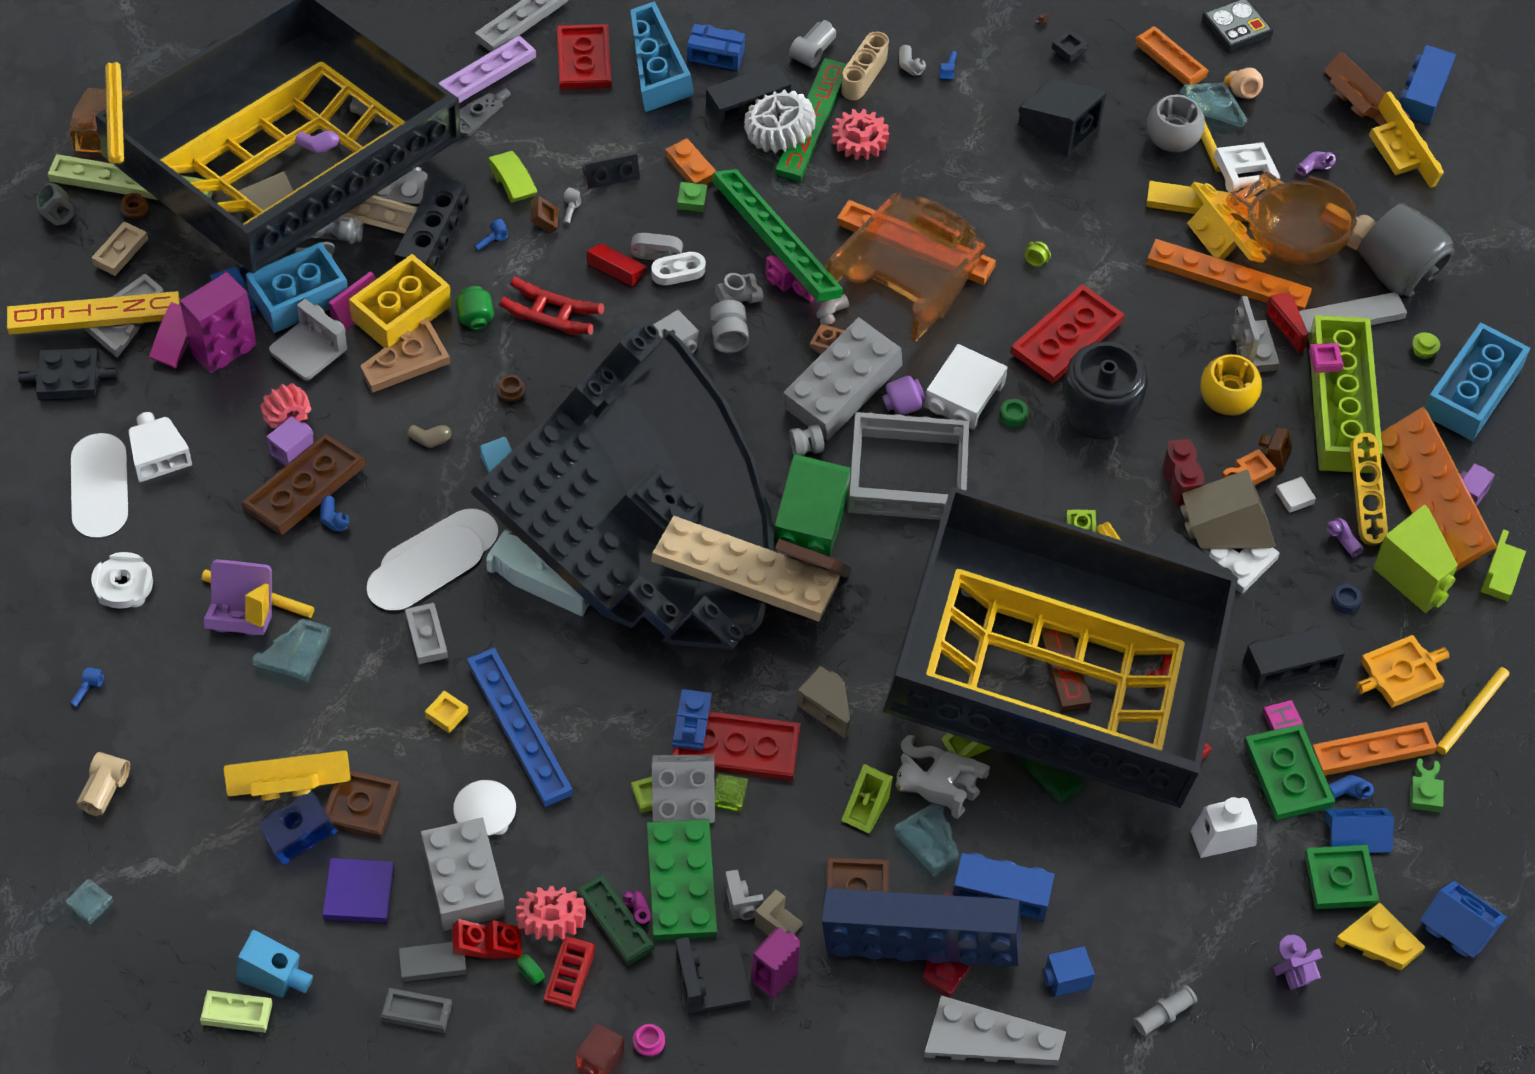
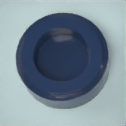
[1331,583,1362,614]

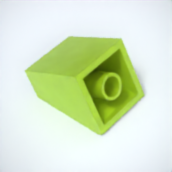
[1373,505,1458,613]

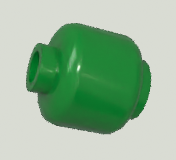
[455,286,494,330]

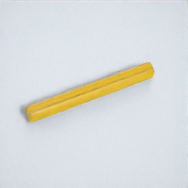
[105,62,124,164]

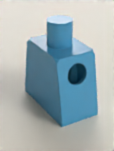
[236,930,313,997]

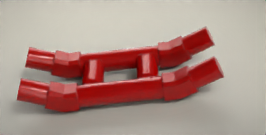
[498,276,604,336]

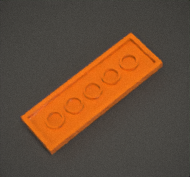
[1381,407,1497,572]

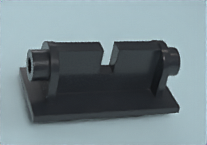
[582,153,640,189]

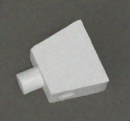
[129,412,192,482]
[1190,797,1257,858]

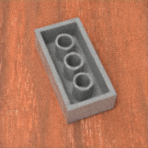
[783,317,902,441]

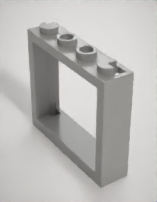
[848,412,969,520]

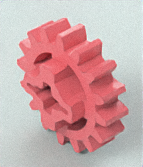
[831,109,889,160]
[516,886,586,941]

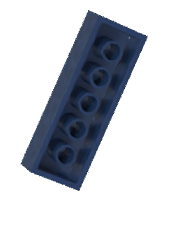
[822,888,1021,968]

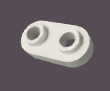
[651,252,706,285]

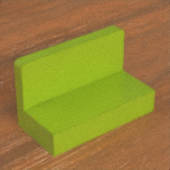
[1480,529,1526,602]

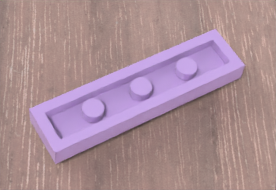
[438,35,536,103]

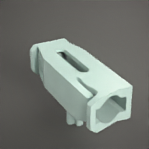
[486,530,590,617]

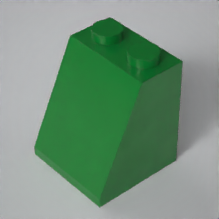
[774,454,851,556]

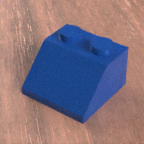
[1420,881,1507,958]

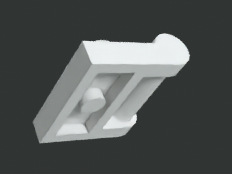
[1214,142,1280,192]

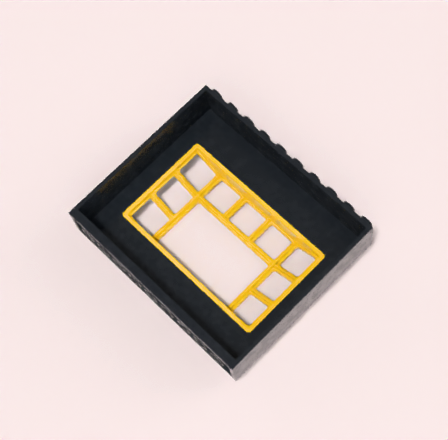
[95,0,461,274]
[882,486,1238,808]

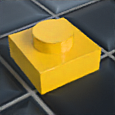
[425,691,468,733]

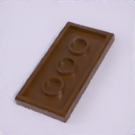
[241,433,366,536]
[775,539,852,578]

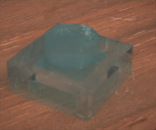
[66,878,113,924]

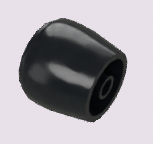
[1063,341,1148,439]

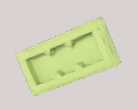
[200,990,272,1033]

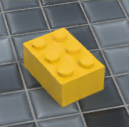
[349,254,451,348]

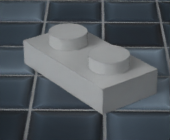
[405,603,448,665]

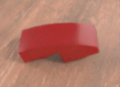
[452,919,522,959]

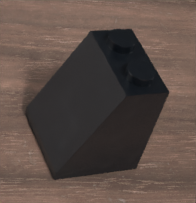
[1018,78,1106,157]

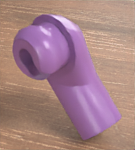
[295,131,339,153]
[1296,151,1336,176]
[1326,518,1364,557]

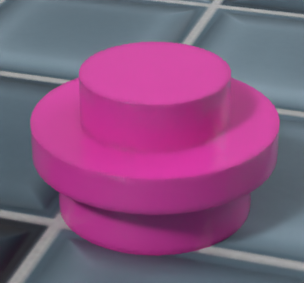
[633,1024,665,1056]

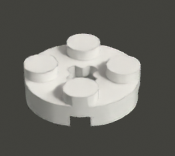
[91,552,153,608]

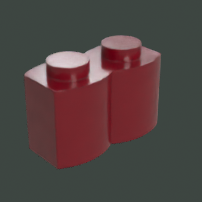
[1162,439,1204,507]

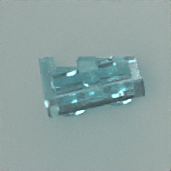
[1180,82,1248,127]
[253,618,331,682]
[894,803,959,876]

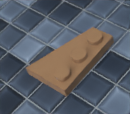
[360,317,450,393]

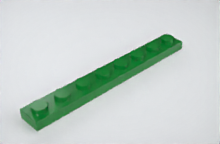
[712,169,843,302]

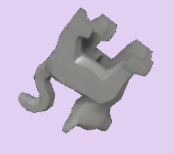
[896,735,990,819]

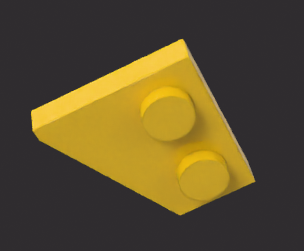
[1335,903,1425,970]

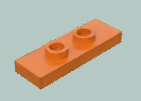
[1135,26,1209,88]

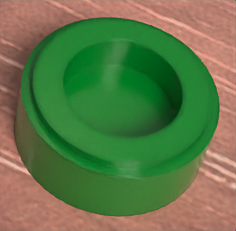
[1000,399,1029,427]
[515,953,545,985]

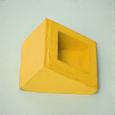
[245,583,269,627]

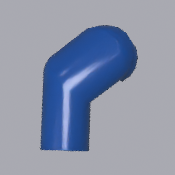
[320,496,350,532]

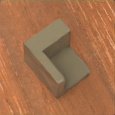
[754,889,803,936]

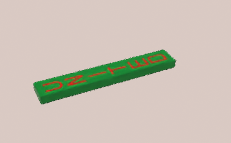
[775,58,847,182]

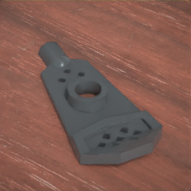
[459,88,511,137]

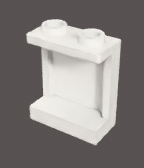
[924,344,1008,430]

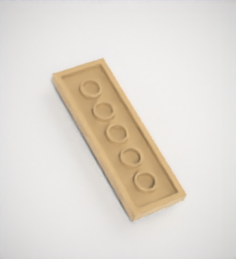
[651,516,840,622]

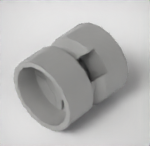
[710,300,749,353]

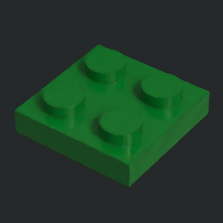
[1304,845,1380,910]

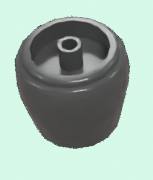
[1357,203,1455,298]

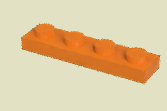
[1312,722,1437,776]

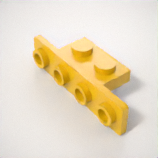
[1369,91,1444,188]
[1187,182,1266,263]
[224,750,351,800]

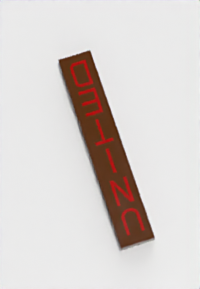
[1040,627,1092,712]

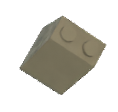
[1180,469,1276,549]

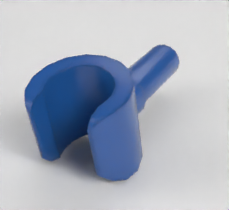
[939,51,957,79]
[474,219,508,251]
[70,668,104,707]

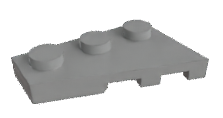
[83,274,164,358]

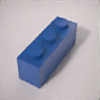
[1399,45,1456,125]
[953,853,1055,921]

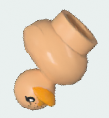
[1224,68,1263,99]

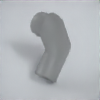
[817,294,849,325]

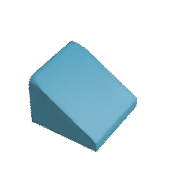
[480,437,512,473]

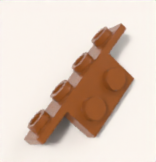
[1324,52,1410,126]

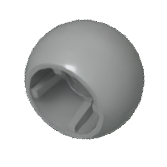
[1147,95,1205,153]

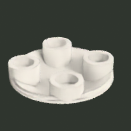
[453,780,516,835]

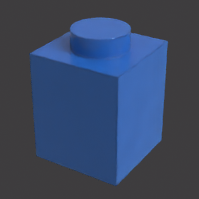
[1042,946,1095,997]

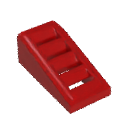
[1266,292,1309,352]
[543,936,595,1011]

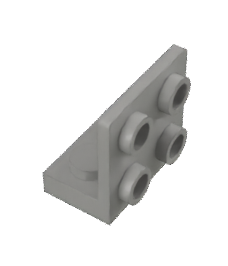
[1230,296,1280,372]
[652,754,715,823]

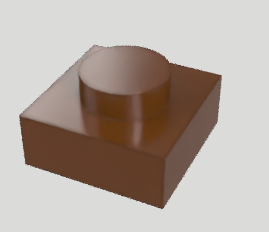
[530,195,558,233]

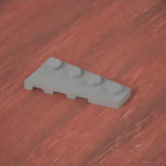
[924,996,1066,1066]

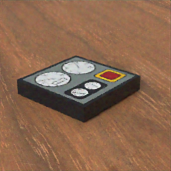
[1202,0,1274,52]

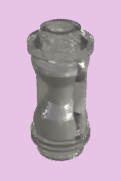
[308,216,363,244]

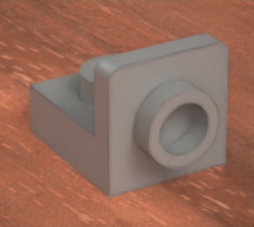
[725,869,764,920]

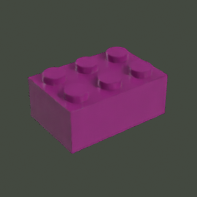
[180,272,257,374]

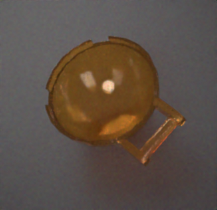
[1226,172,1357,266]

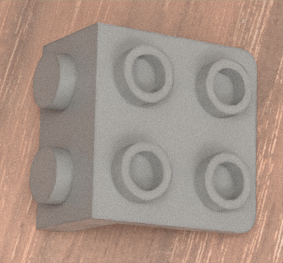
[269,299,347,381]

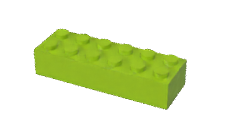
[1308,315,1383,473]

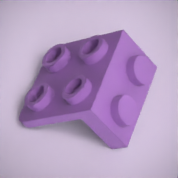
[204,559,272,636]

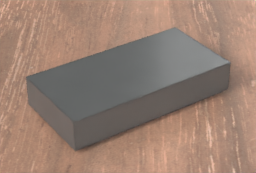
[399,942,467,982]
[380,988,452,1033]

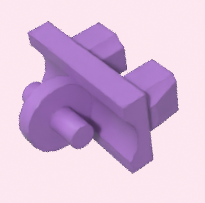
[1273,934,1323,990]

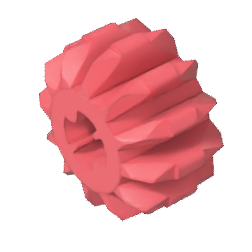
[260,383,312,429]

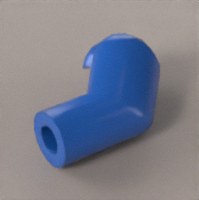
[1328,775,1374,799]

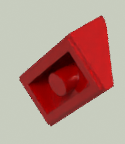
[586,243,647,287]

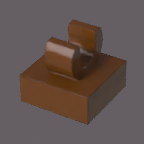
[1258,428,1292,469]

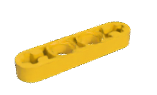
[1350,432,1388,546]

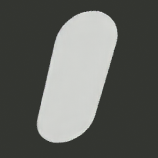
[71,433,128,538]
[381,509,498,566]
[367,526,483,610]

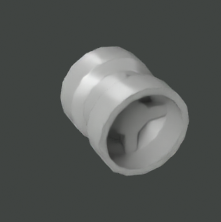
[789,424,824,456]

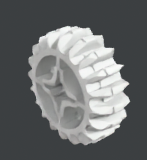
[744,89,816,153]

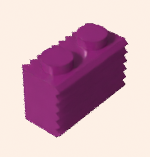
[750,927,800,998]

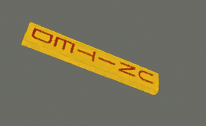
[7,291,180,335]

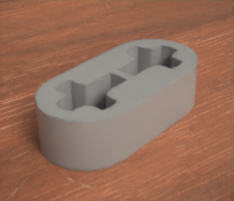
[630,233,683,260]

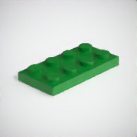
[647,819,717,941]

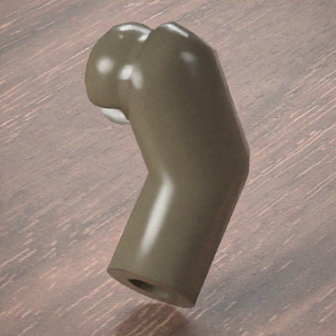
[407,425,452,448]

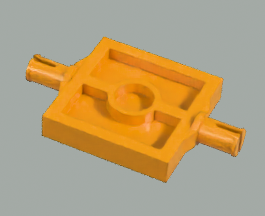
[1356,635,1449,708]

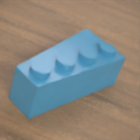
[630,1,694,112]

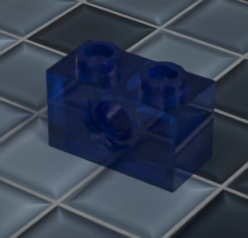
[258,791,338,864]

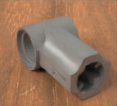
[789,20,836,68]

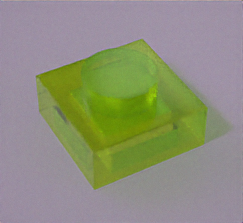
[715,773,748,811]

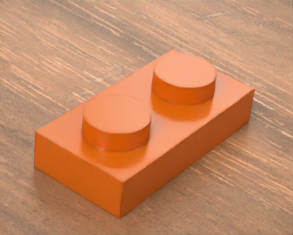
[665,138,717,185]

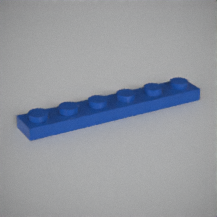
[467,647,573,807]

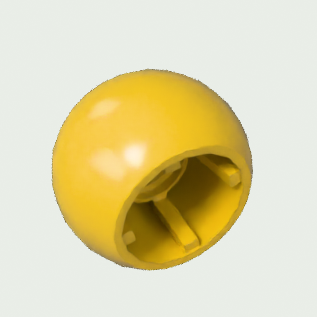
[1200,354,1262,416]

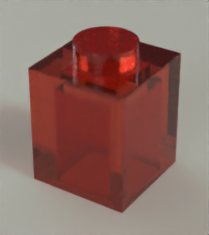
[575,1023,624,1074]

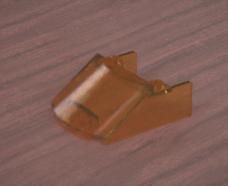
[826,193,986,342]

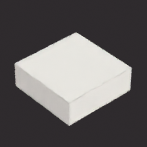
[1275,477,1316,513]

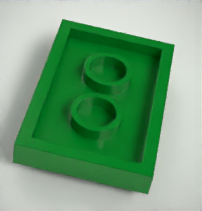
[1243,724,1335,820]

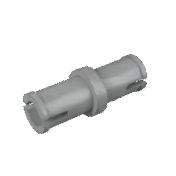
[1133,985,1197,1036]

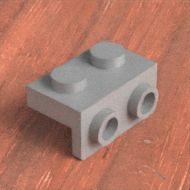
[374,167,428,205]

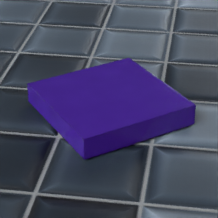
[323,858,394,923]

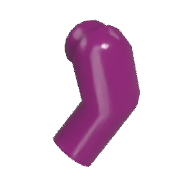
[623,890,651,923]

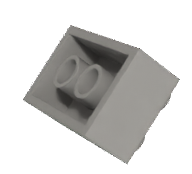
[421,817,506,931]

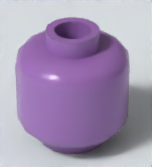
[882,376,926,416]

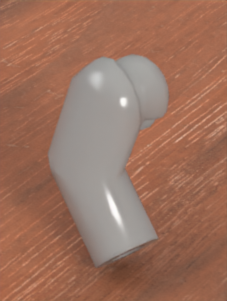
[899,45,926,76]

